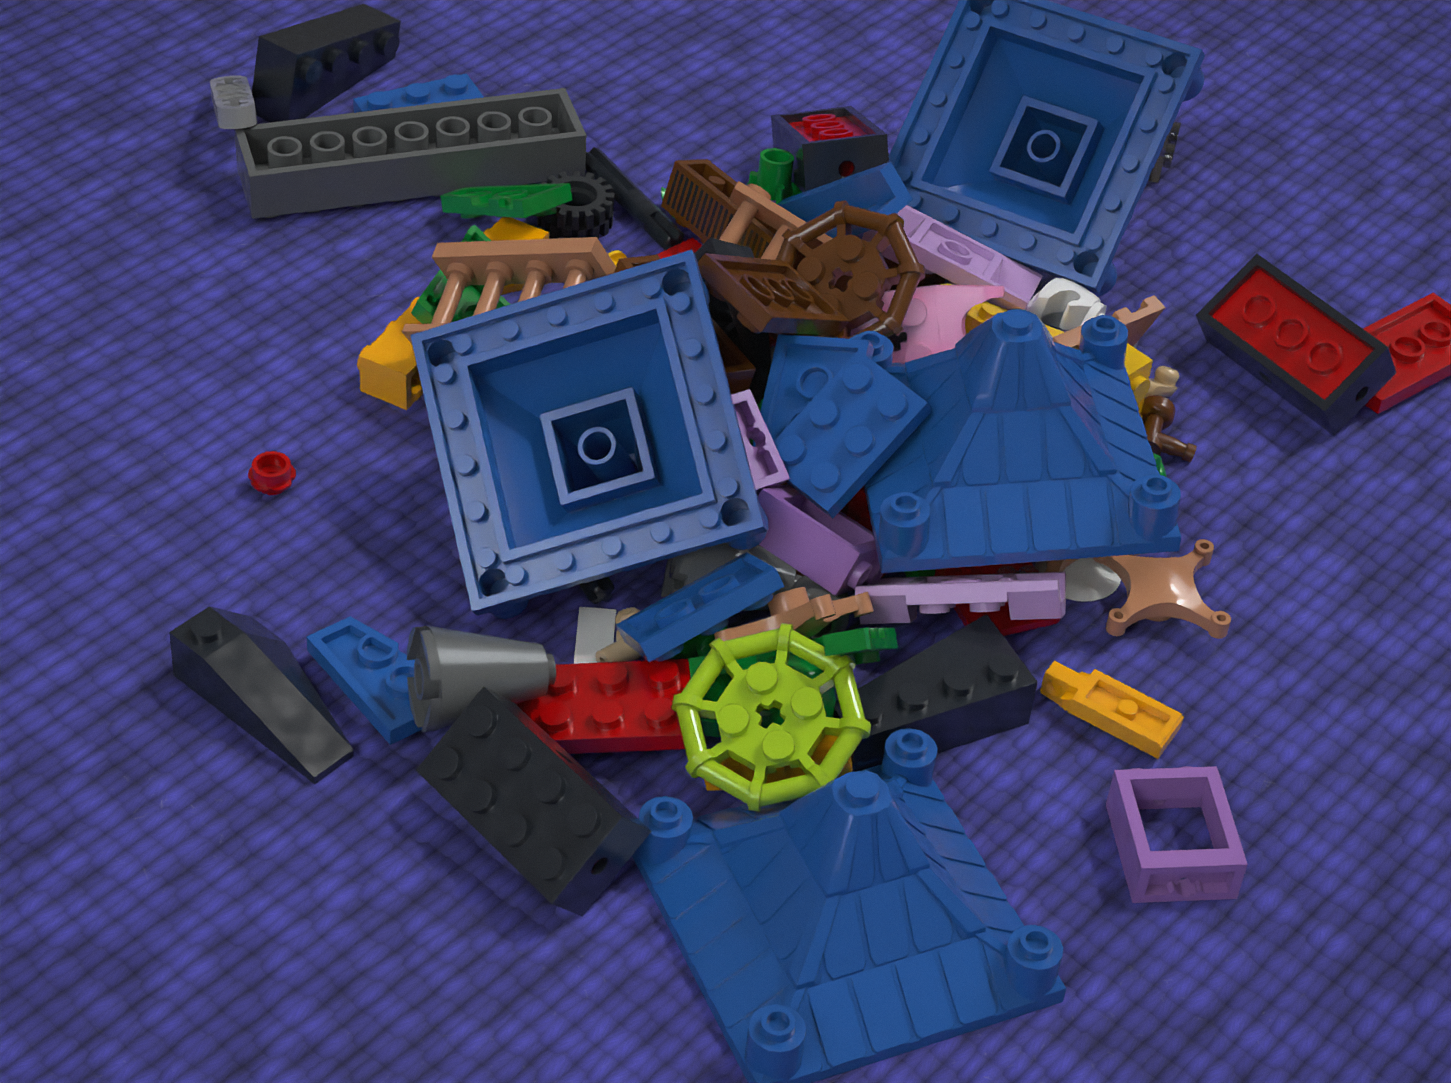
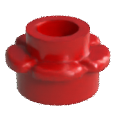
[248,451,296,495]

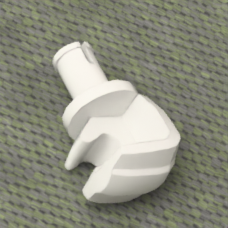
[1025,278,1139,348]

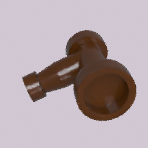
[1141,395,1197,463]

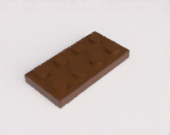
[698,253,849,336]

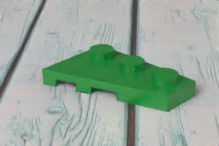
[440,183,572,219]

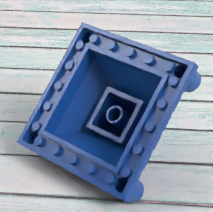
[889,0,1205,297]
[410,250,769,619]
[850,309,1181,573]
[632,728,1067,1083]

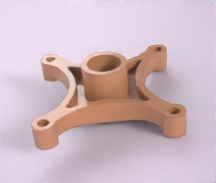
[1093,539,1231,639]
[714,587,874,641]

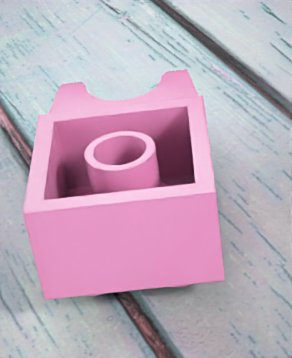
[851,285,1005,364]

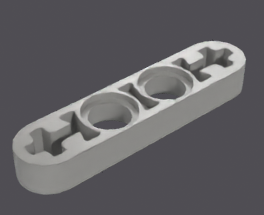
[210,76,257,129]

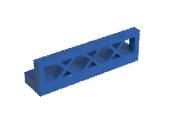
[777,161,913,238]

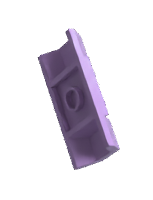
[862,205,1043,310]
[855,572,1066,624]

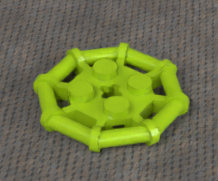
[671,623,871,812]

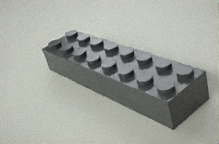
[234,88,587,219]

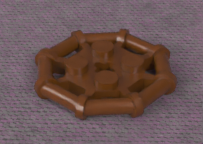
[776,200,925,339]

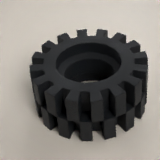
[537,171,614,240]

